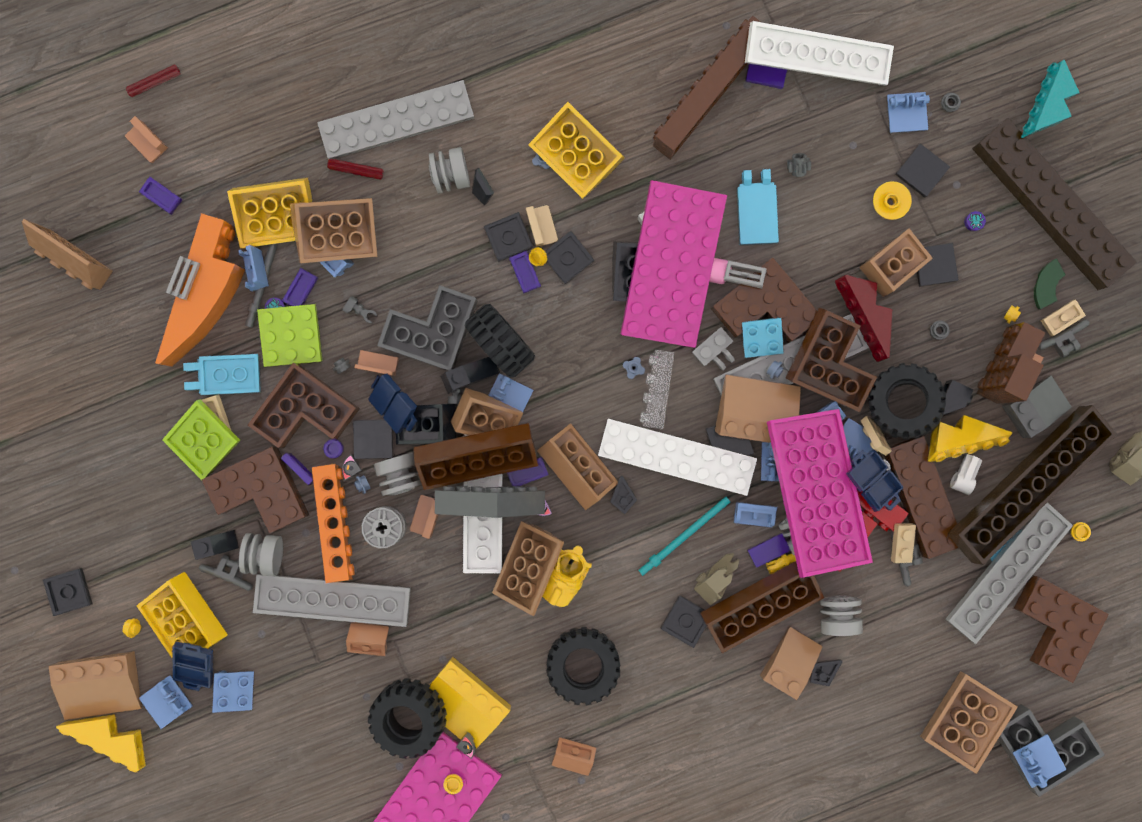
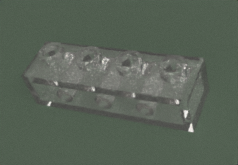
[640,349,675,429]

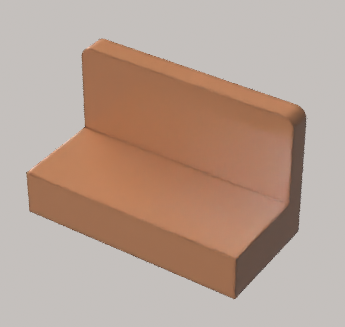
[125,116,168,163]
[354,350,399,376]
[410,495,439,539]
[346,622,389,656]
[552,737,596,776]

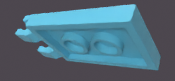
[737,169,779,245]
[183,354,261,395]

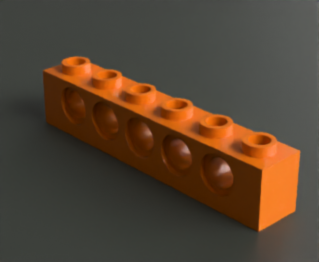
[312,464,355,583]

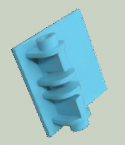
[742,318,784,358]

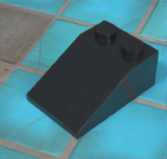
[612,241,638,301]
[396,404,456,445]

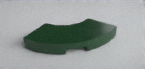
[1034,258,1065,310]

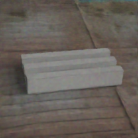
[166,256,200,300]
[724,260,767,289]

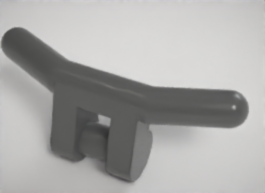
[1038,319,1089,358]
[890,531,923,587]
[199,554,253,591]

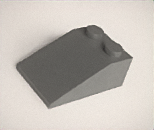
[1002,375,1072,438]

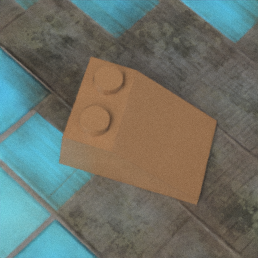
[859,229,933,297]
[451,388,523,435]
[760,626,823,700]

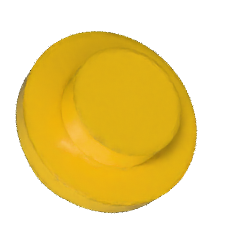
[529,247,547,266]
[1003,305,1021,324]
[1070,522,1091,541]
[123,618,141,638]
[443,774,463,794]

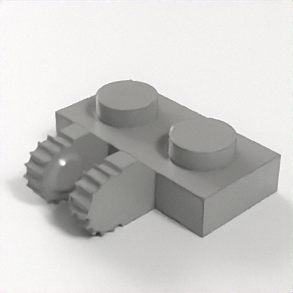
[692,327,735,370]

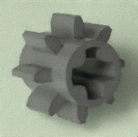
[787,153,811,177]

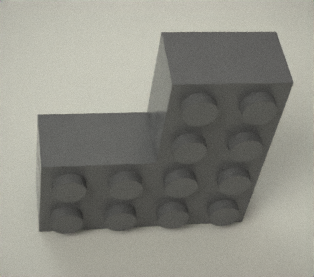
[377,285,478,371]
[435,486,545,518]
[998,704,1105,797]

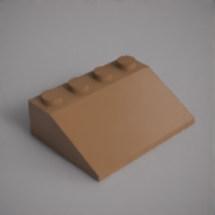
[290,198,377,263]
[22,219,113,290]
[715,374,801,443]
[492,521,564,616]
[49,651,142,720]
[920,671,1018,774]

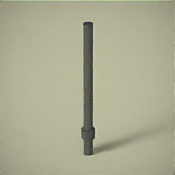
[245,243,278,328]

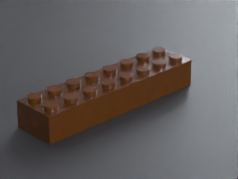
[653,16,762,160]

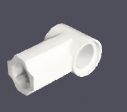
[950,454,982,495]

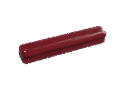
[126,65,181,97]
[327,158,384,180]

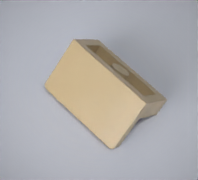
[526,205,558,247]

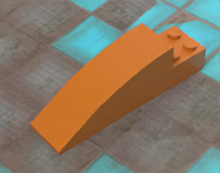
[155,213,245,367]

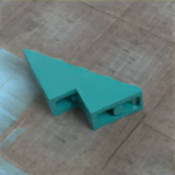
[1021,60,1080,138]

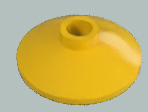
[873,181,912,220]

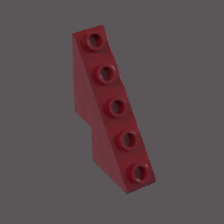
[835,275,892,362]

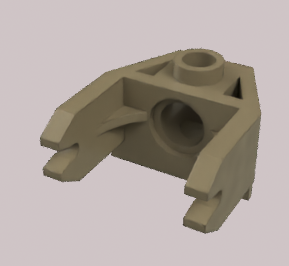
[1109,431,1142,486]
[694,553,740,605]

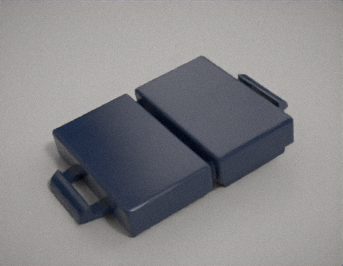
[368,373,417,434]
[846,450,903,512]
[172,642,213,691]

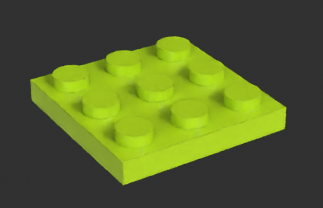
[257,304,322,367]
[162,399,240,480]

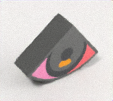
[342,454,362,481]
[456,732,476,759]

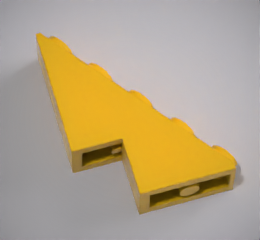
[928,415,1012,462]
[56,714,146,772]

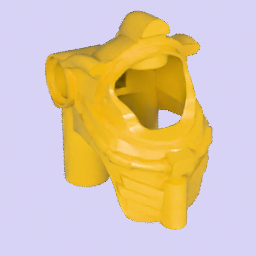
[542,545,592,607]

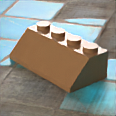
[537,423,618,510]

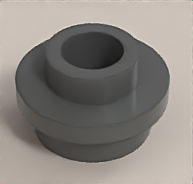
[941,93,961,112]
[930,321,950,340]
[332,357,351,374]

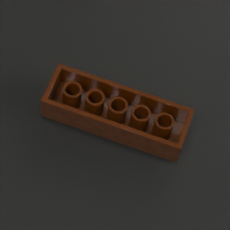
[414,423,538,490]
[884,436,958,559]
[700,561,824,653]

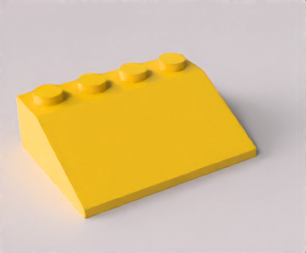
[528,102,625,199]
[227,178,312,249]
[137,572,228,658]
[429,657,511,749]

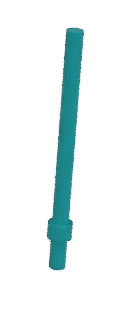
[638,497,730,576]

